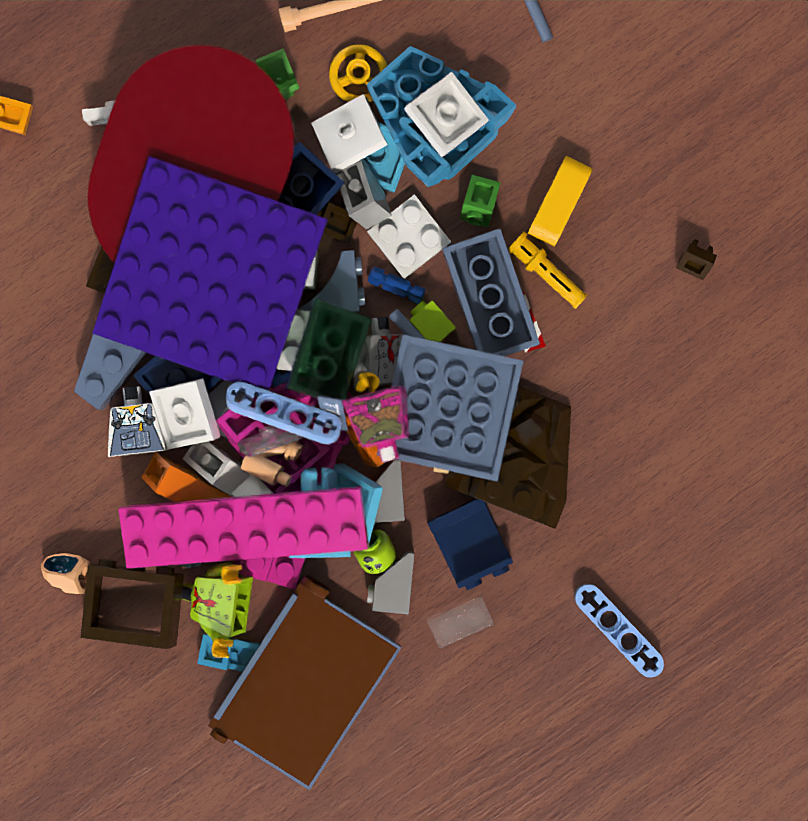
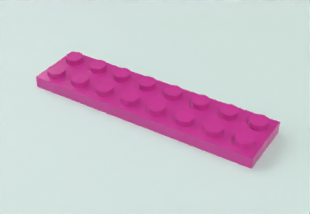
[118,486,369,568]

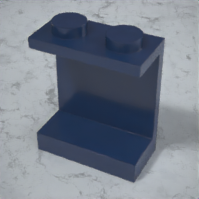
[427,498,514,590]

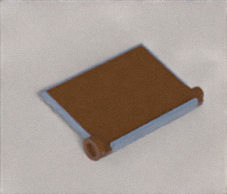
[208,574,402,790]

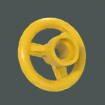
[329,44,387,102]

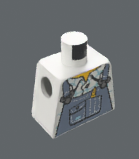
[108,386,170,457]

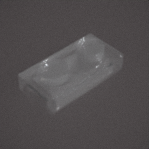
[427,596,494,649]

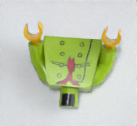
[182,562,253,658]

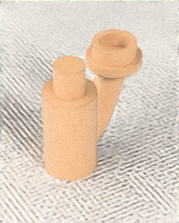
[241,439,303,487]

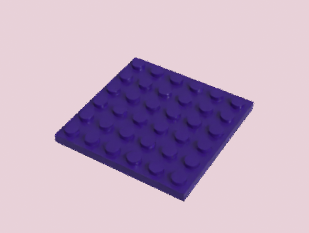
[92,157,328,391]

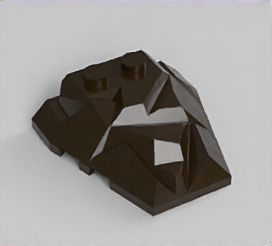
[444,386,571,529]

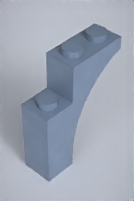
[297,250,365,347]

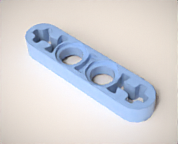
[226,382,342,444]
[574,583,664,677]

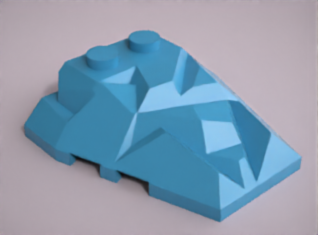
[366,46,516,187]

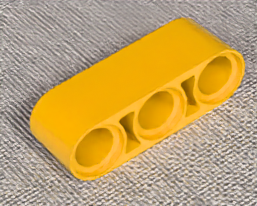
[528,155,593,247]

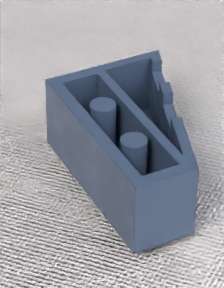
[74,334,147,410]

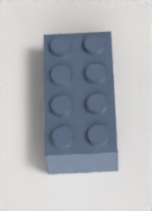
[442,229,540,357]

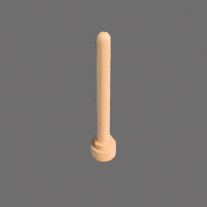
[279,0,381,32]

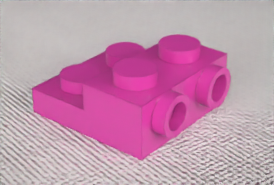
[234,556,306,590]

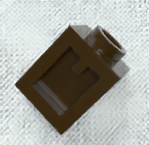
[317,202,357,244]

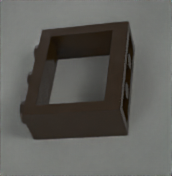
[80,559,184,649]

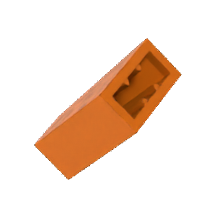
[141,452,232,502]

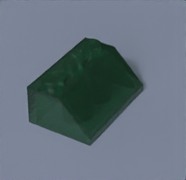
[286,299,372,406]

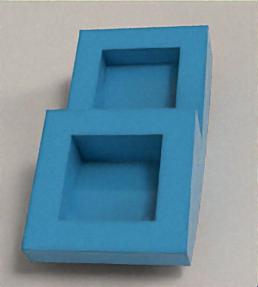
[197,634,261,672]

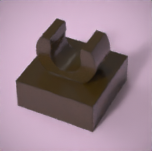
[676,239,717,280]

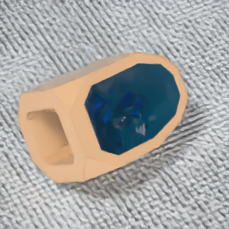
[41,553,91,594]

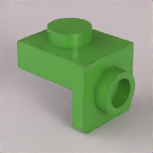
[256,48,300,99]

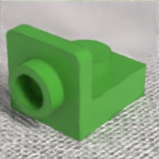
[460,175,501,227]

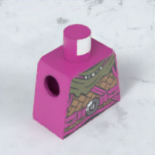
[343,386,410,462]

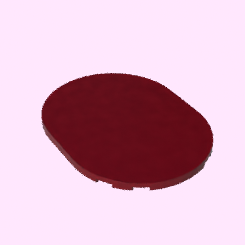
[88,45,295,263]

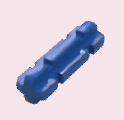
[367,267,425,304]

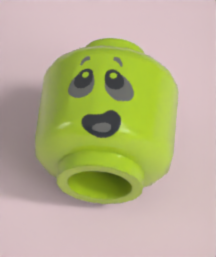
[354,529,397,574]

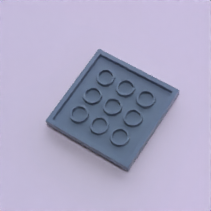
[377,335,523,481]

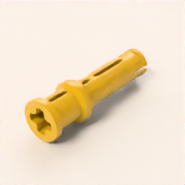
[508,231,588,309]

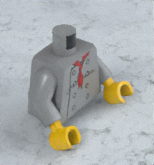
[347,317,405,393]

